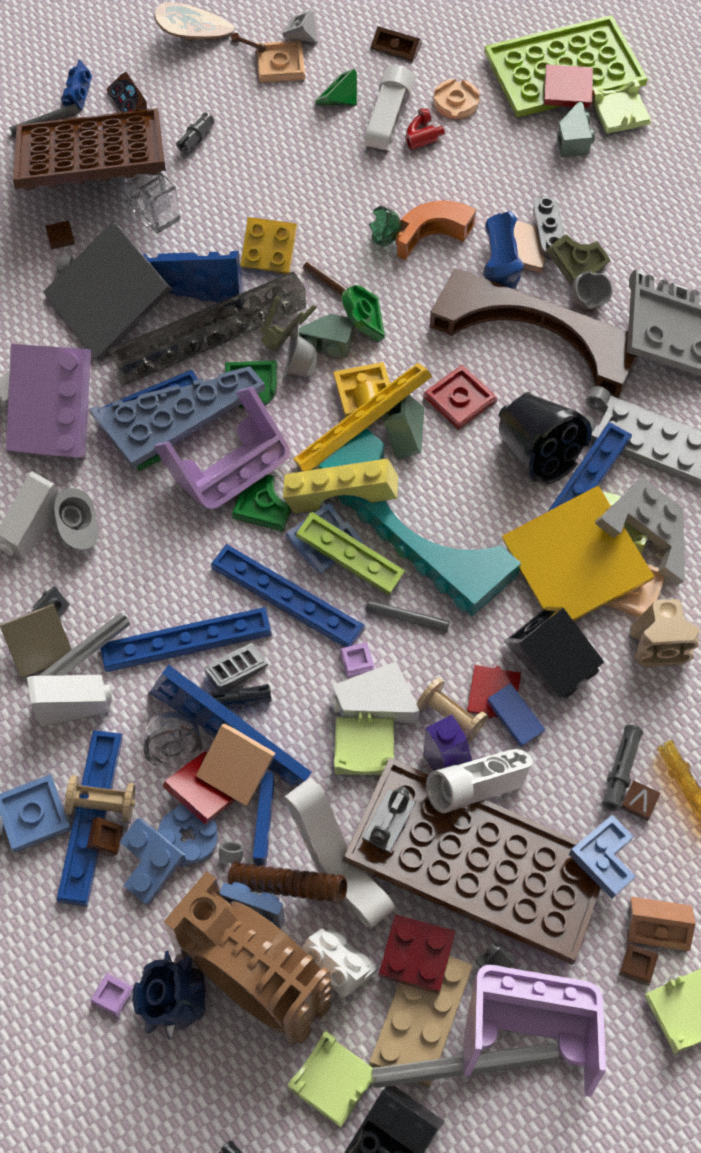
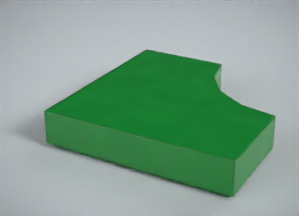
[232,475,292,532]

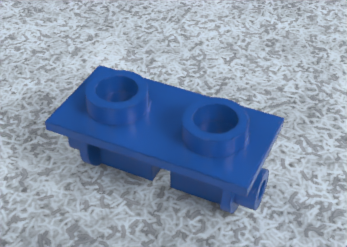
[61,59,92,110]

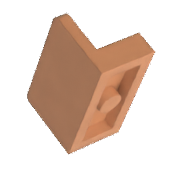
[627,897,696,951]

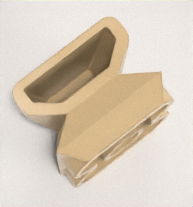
[630,599,700,667]

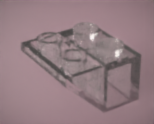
[123,172,181,234]

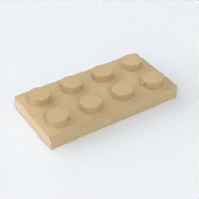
[370,956,473,1088]

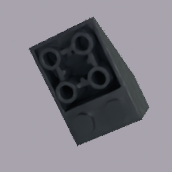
[344,1086,445,1153]

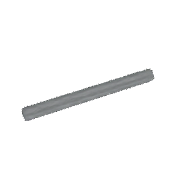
[371,1043,559,1088]

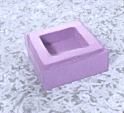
[340,642,375,678]
[90,973,133,1018]

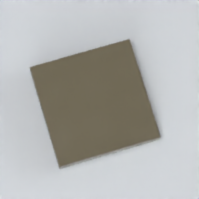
[0,604,72,678]

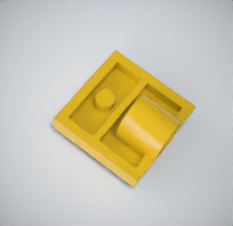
[240,217,297,274]
[334,362,390,418]

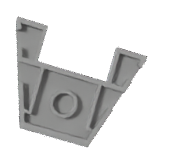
[595,477,685,586]

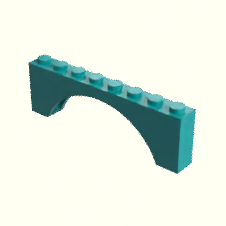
[319,428,521,617]

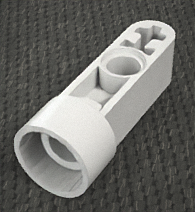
[365,65,415,151]
[426,749,533,813]

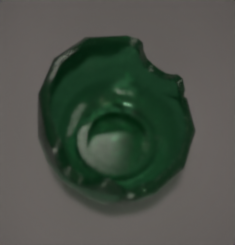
[369,205,402,247]

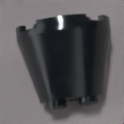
[498,392,592,484]

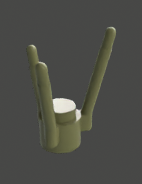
[260,296,317,352]

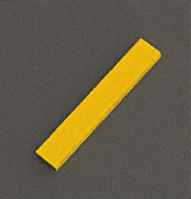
[293,363,433,471]

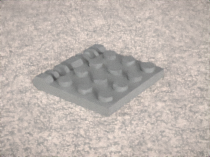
[627,270,701,376]

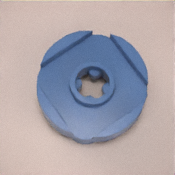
[158,804,218,866]

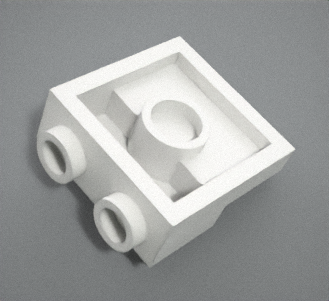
[302,928,377,998]

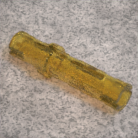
[657,740,701,826]

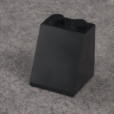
[504,606,604,698]

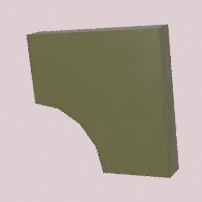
[546,234,611,286]

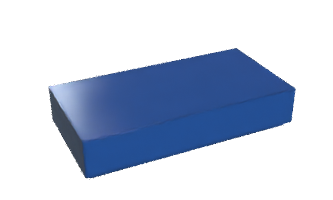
[486,683,545,747]

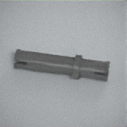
[602,725,643,811]

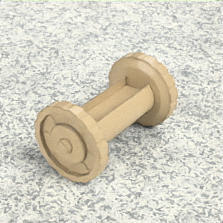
[416,678,488,743]
[65,775,136,823]

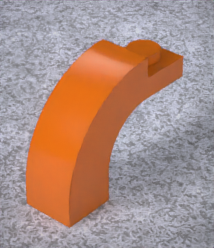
[395,200,477,260]

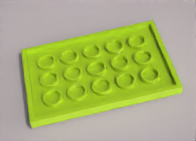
[484,15,648,117]

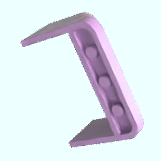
[154,387,290,509]
[463,965,606,1097]

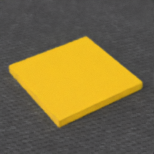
[502,485,654,621]

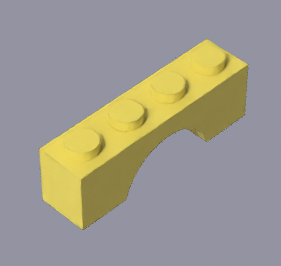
[283,459,398,514]

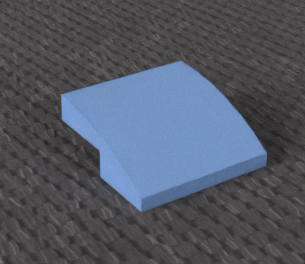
[285,503,364,574]

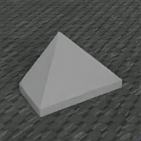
[282,10,318,43]

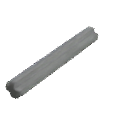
[38,613,131,676]

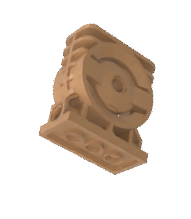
[164,871,332,1046]

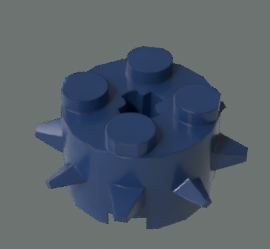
[132,951,206,1040]

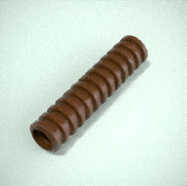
[228,862,347,903]

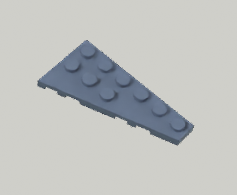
[89,366,265,468]

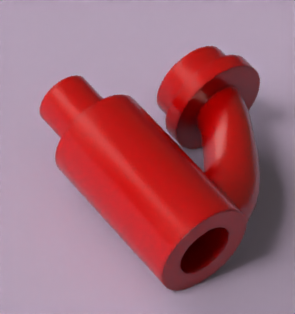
[405,108,445,150]

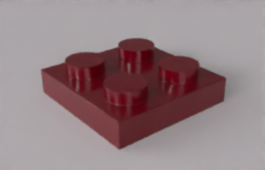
[378,914,455,994]

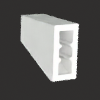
[0,471,57,559]
[329,661,419,724]
[27,675,113,727]

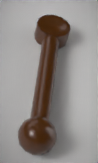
[231,33,266,53]

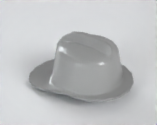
[283,323,318,379]
[52,488,99,550]

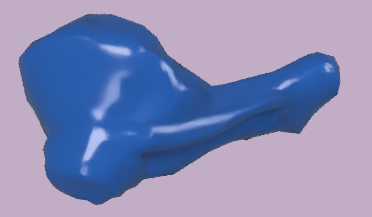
[482,211,524,289]

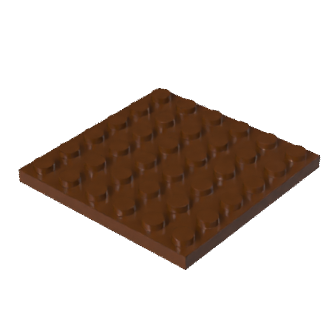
[13,108,166,191]

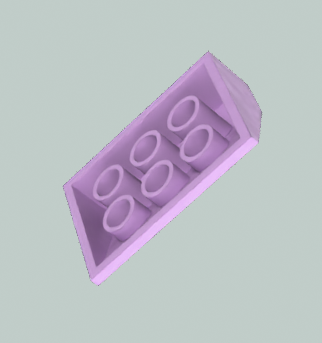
[6,344,91,457]

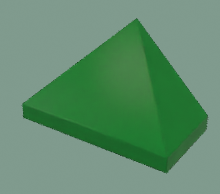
[314,69,357,105]

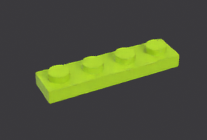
[296,512,405,595]

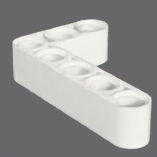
[284,777,395,929]

